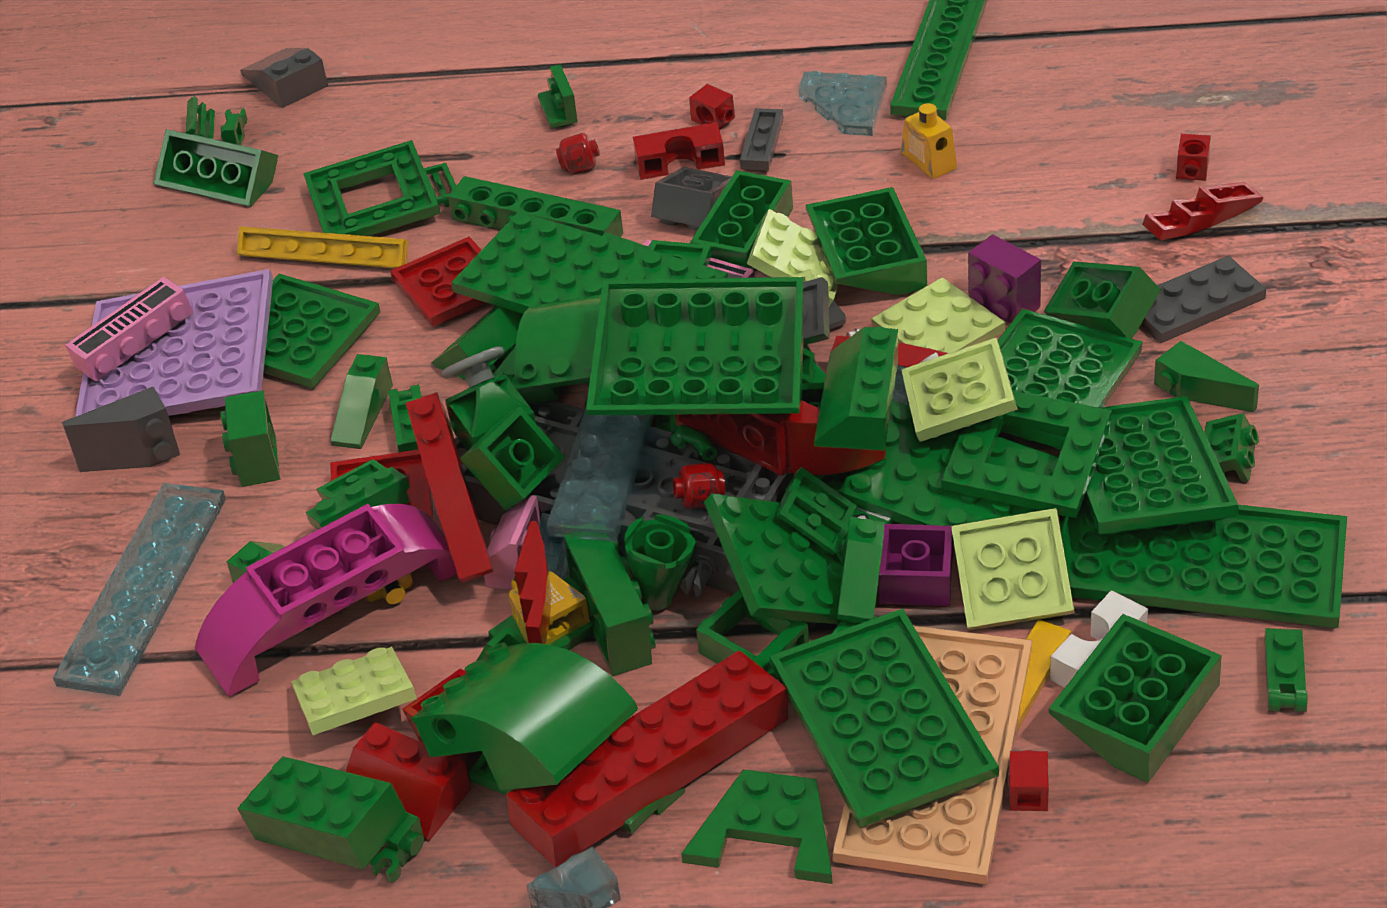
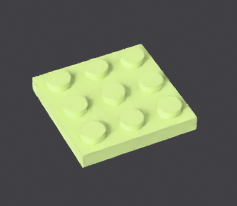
[747,209,839,306]
[871,277,1005,353]
[901,338,1017,442]
[951,508,1075,631]
[291,647,417,736]

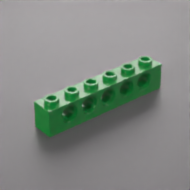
[448,176,624,237]

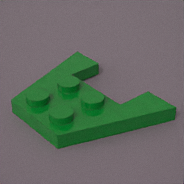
[681,769,833,884]

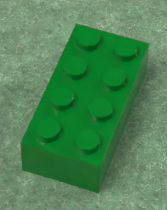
[690,170,793,273]
[563,522,656,676]
[237,756,408,870]

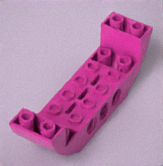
[195,504,457,697]

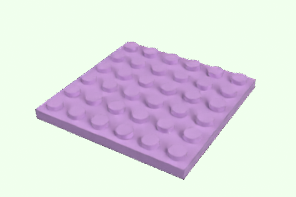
[75,269,273,417]

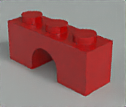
[632,122,725,180]

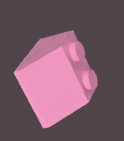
[484,495,545,590]

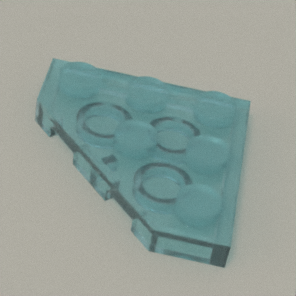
[799,71,887,136]

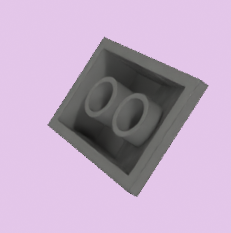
[240,48,328,108]
[651,167,732,230]
[62,386,180,472]

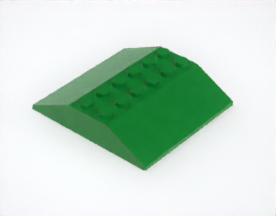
[586,277,803,415]

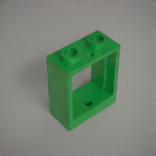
[696,589,809,679]

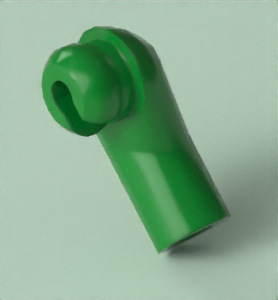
[670,425,717,461]

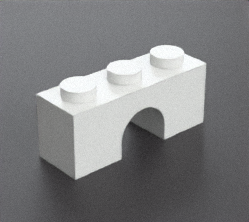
[1050,590,1148,688]

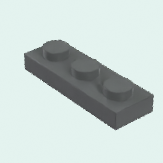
[740,108,784,171]

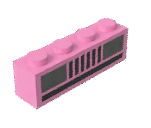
[65,277,194,382]

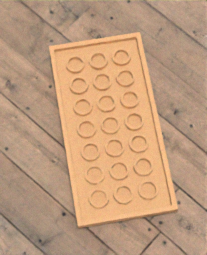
[833,626,1032,885]

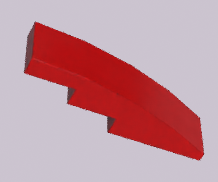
[1142,181,1263,240]
[514,521,551,644]

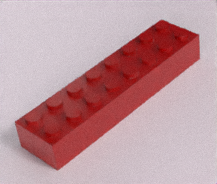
[506,650,788,868]

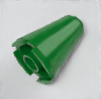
[624,514,695,611]

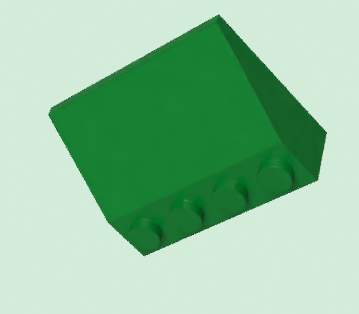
[806,187,927,295]
[1049,614,1222,783]

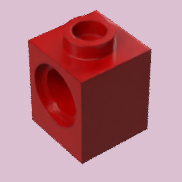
[689,84,735,130]
[1176,133,1211,181]
[1009,750,1049,811]

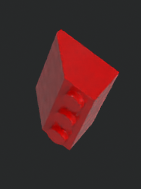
[346,722,471,842]

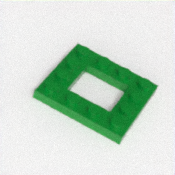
[303,140,441,236]
[941,391,1112,518]

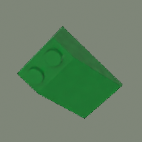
[1043,261,1161,339]

